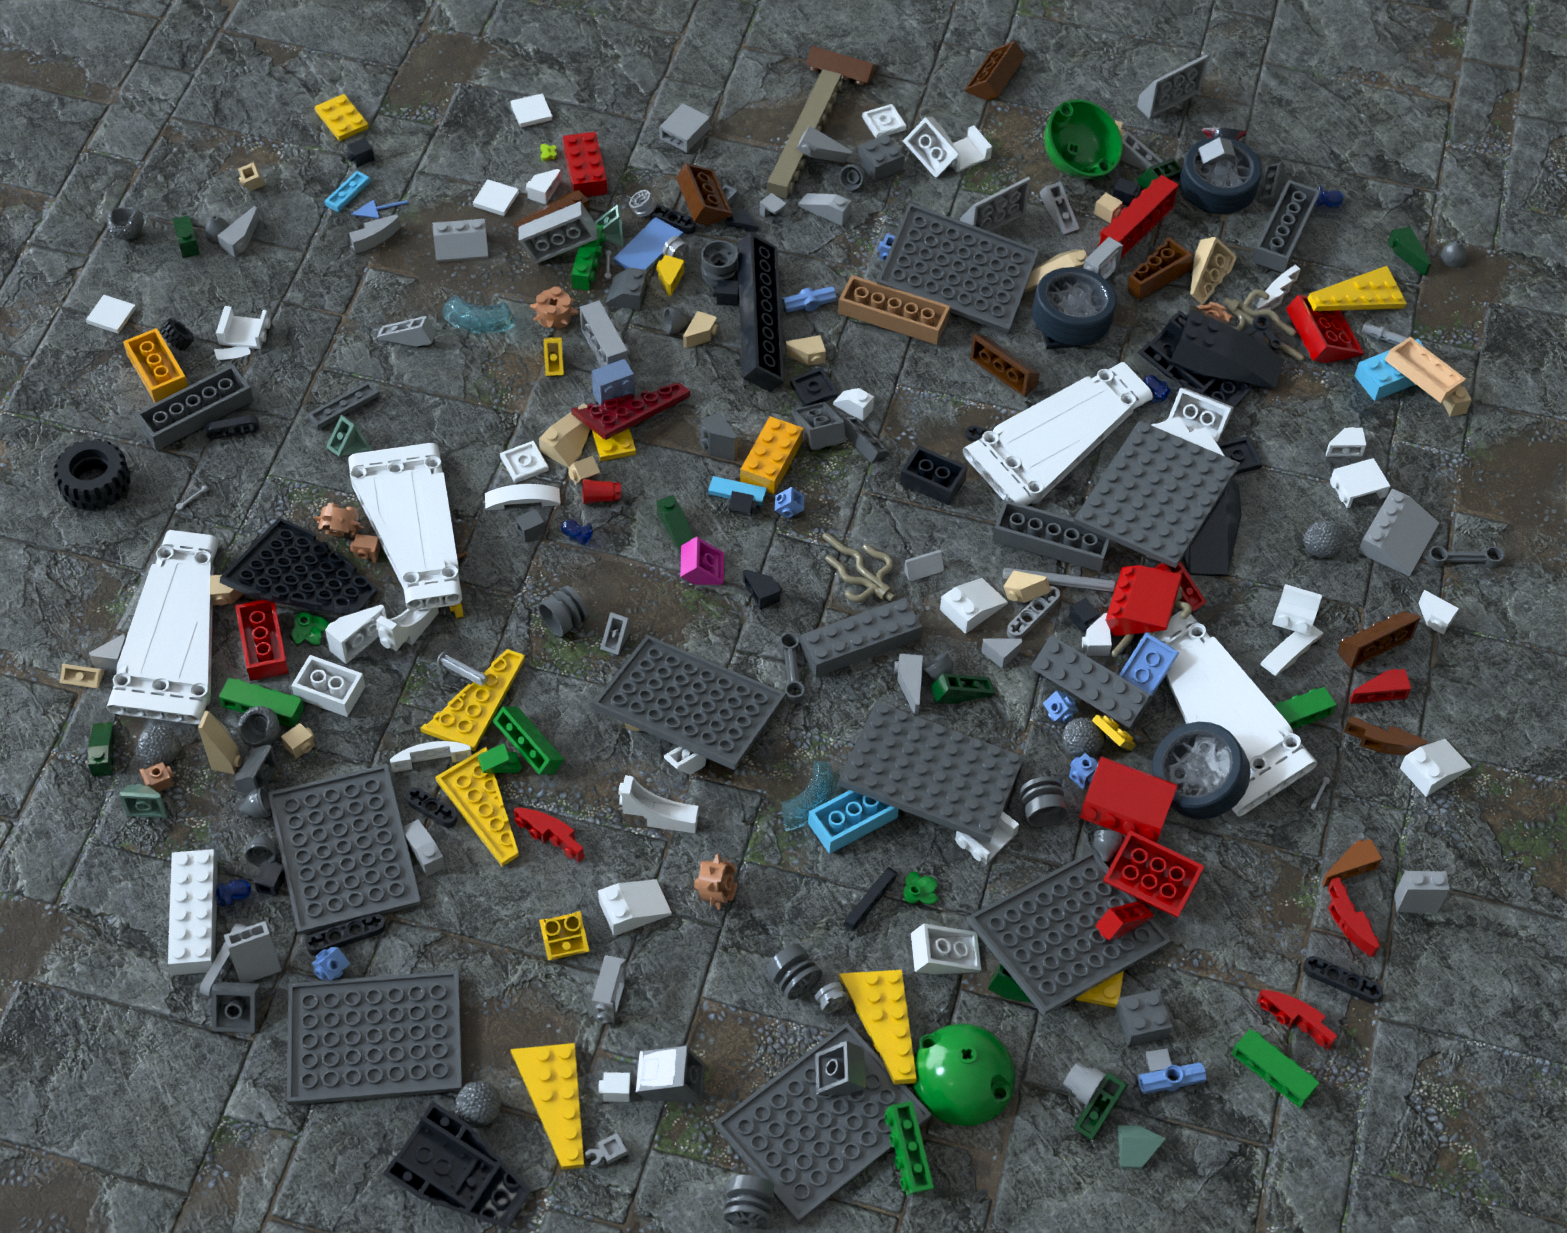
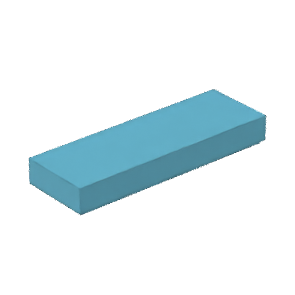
[324,171,371,212]
[708,476,767,506]

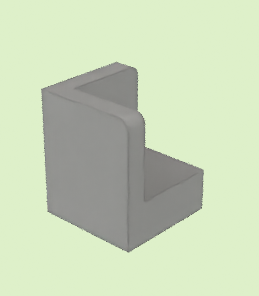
[760,193,787,217]

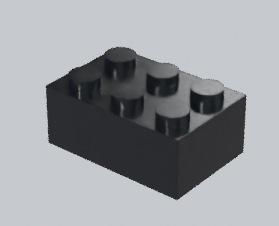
[900,445,967,506]

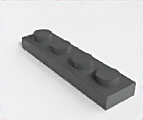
[307,380,380,430]

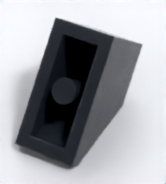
[743,569,782,610]

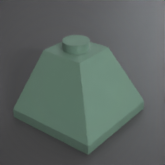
[119,784,168,818]

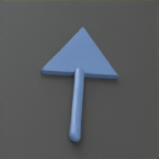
[351,200,408,219]

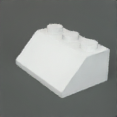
[1168,387,1234,442]

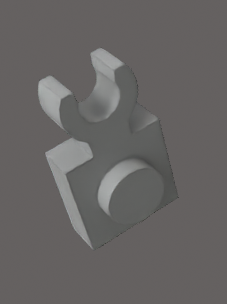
[586,1133,627,1168]

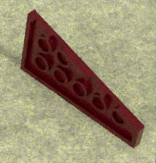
[571,382,690,440]

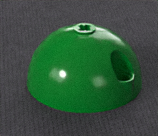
[1044,99,1123,180]
[911,1023,1016,1126]

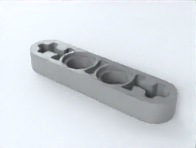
[1007,586,1060,639]
[200,923,248,997]

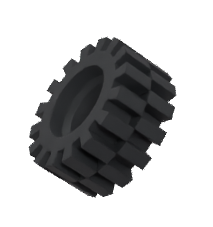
[159,318,195,351]

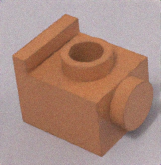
[350,534,381,563]
[139,762,174,792]

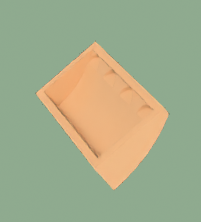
[1385,337,1466,403]

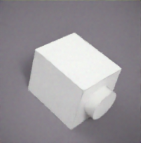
[599,1073,630,1102]

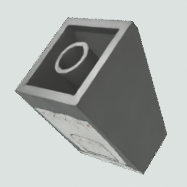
[635,1046,705,1104]

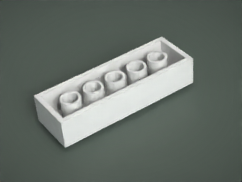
[168,849,218,975]

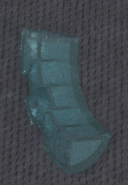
[442,294,515,333]
[781,761,833,831]

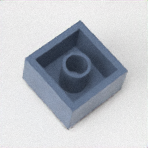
[592,359,635,404]

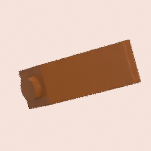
[1322,839,1382,887]

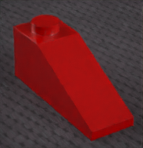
[1154,561,1206,613]
[1349,669,1411,704]
[1095,901,1154,941]

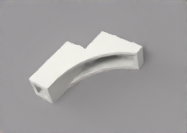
[1152,416,1225,456]
[376,608,439,651]
[619,775,699,833]

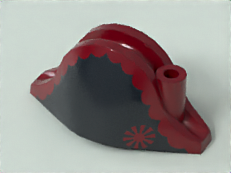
[1203,128,1247,141]

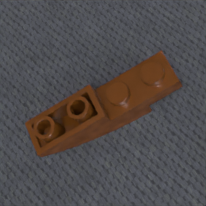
[1344,716,1427,755]

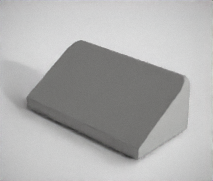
[904,550,944,581]

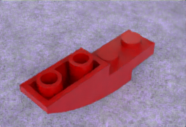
[514,807,584,863]
[1328,878,1380,957]
[1257,989,1337,1050]

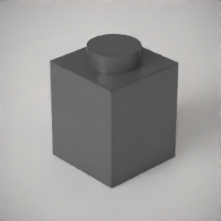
[515,509,546,542]

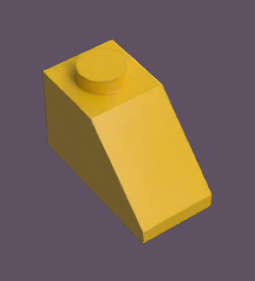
[657,255,685,296]
[543,337,564,376]

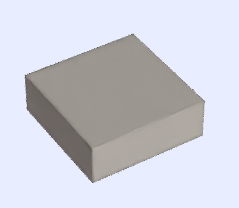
[1145,1049,1171,1072]

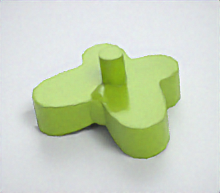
[540,144,557,162]

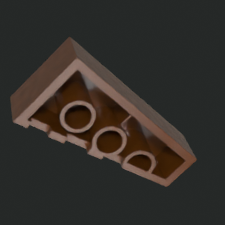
[1128,237,1193,300]

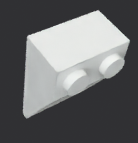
[903,117,959,178]
[940,578,1008,634]
[325,605,386,664]
[1400,739,1472,797]
[598,879,672,936]
[911,924,981,975]

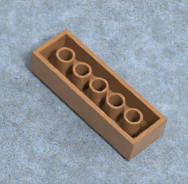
[838,275,950,345]

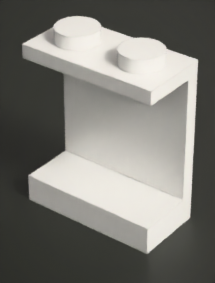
[949,126,992,173]
[216,306,271,349]
[1330,458,1390,508]
[1272,584,1322,636]
[955,811,1019,864]

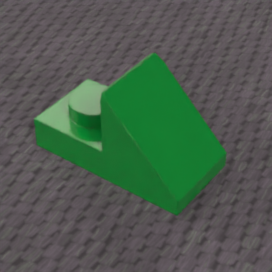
[478,744,522,773]

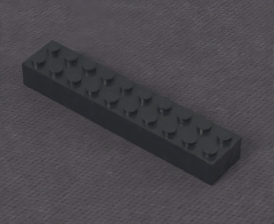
[737,232,784,392]

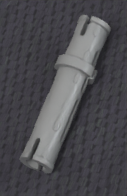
[1361,322,1407,345]

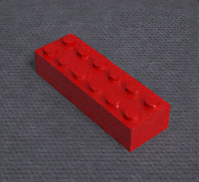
[1098,175,1178,262]

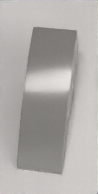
[349,214,400,254]

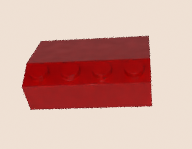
[1286,294,1364,363]
[1105,565,1183,636]
[1079,757,1178,843]
[1103,830,1204,918]

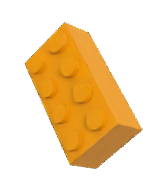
[123,328,188,403]
[740,416,803,494]

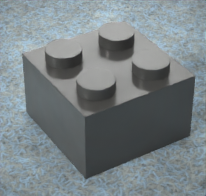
[857,134,904,182]
[1115,989,1172,1047]

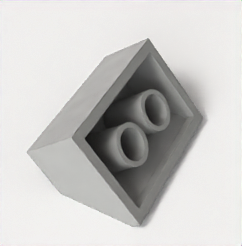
[433,219,489,263]

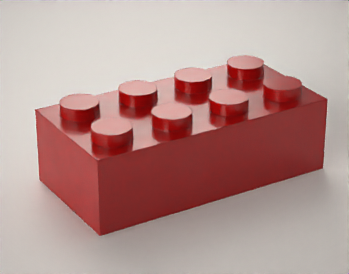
[562,131,608,197]
[235,600,289,681]

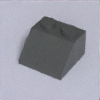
[606,267,647,310]
[699,412,738,461]
[234,745,278,795]
[212,982,260,1033]
[815,1041,866,1095]

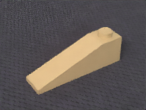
[1190,237,1237,304]
[1024,249,1088,292]
[539,403,591,468]
[198,711,242,774]

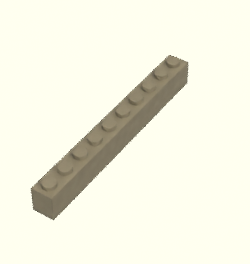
[767,69,843,199]

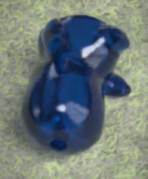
[1316,186,1344,208]
[1143,375,1171,404]
[561,519,593,545]
[216,879,251,906]

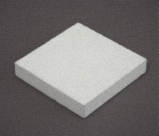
[511,94,552,128]
[862,104,907,138]
[473,179,519,216]
[86,295,136,334]
[500,441,549,483]

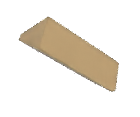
[60,664,104,689]

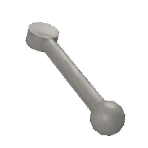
[604,250,612,280]
[176,485,209,511]
[1310,777,1330,810]

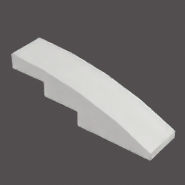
[1253,265,1300,318]
[1260,625,1323,676]

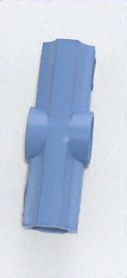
[782,286,837,313]
[1138,1062,1206,1094]

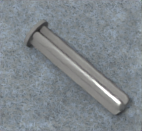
[437,651,488,686]

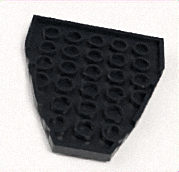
[219,517,377,614]

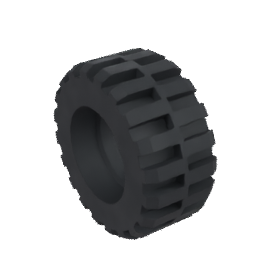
[54,439,130,510]

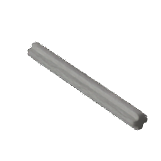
[1003,568,1115,592]

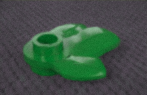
[292,612,329,646]
[903,871,939,905]

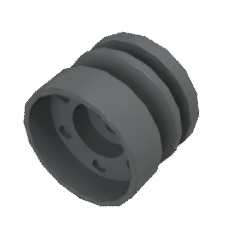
[701,240,738,287]
[538,586,589,637]
[1020,776,1069,827]
[766,944,822,1000]
[724,1175,774,1229]

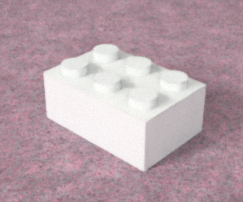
[291,655,365,717]

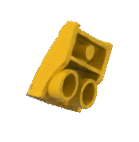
[539,911,589,961]

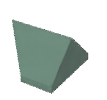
[595,204,624,248]
[326,415,372,457]
[1118,1125,1166,1169]

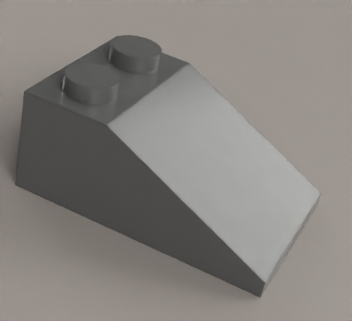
[791,402,846,450]

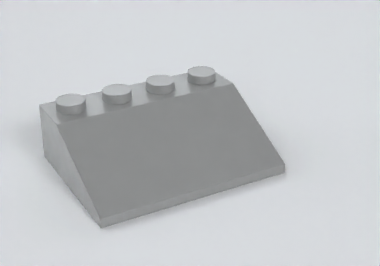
[1137,55,1208,119]
[960,177,1031,232]
[1358,488,1439,577]

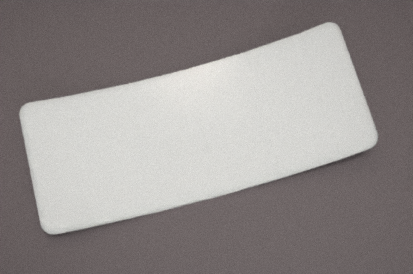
[214,347,251,360]

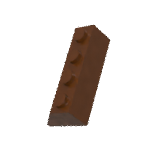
[964,41,1026,101]
[806,46,879,86]
[676,163,733,226]
[514,190,590,230]
[970,334,1040,397]
[1337,612,1421,669]

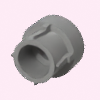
[1063,1061,1106,1105]

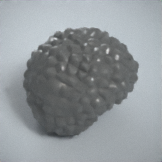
[107,207,144,240]
[1303,520,1345,559]
[236,706,280,748]
[1062,717,1105,758]
[137,725,181,766]
[455,1081,501,1127]

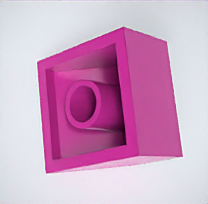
[680,537,724,585]

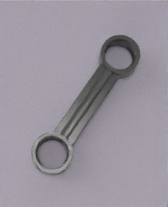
[1427,546,1504,568]
[779,632,805,704]

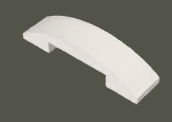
[485,484,560,511]
[390,741,471,773]

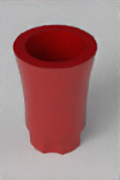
[582,479,621,505]

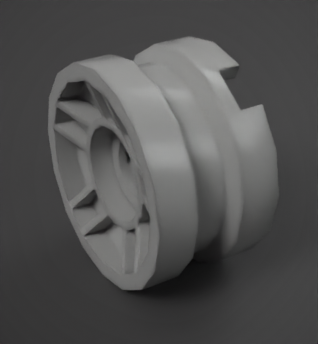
[629,190,657,217]
[662,236,689,260]
[815,982,849,1013]

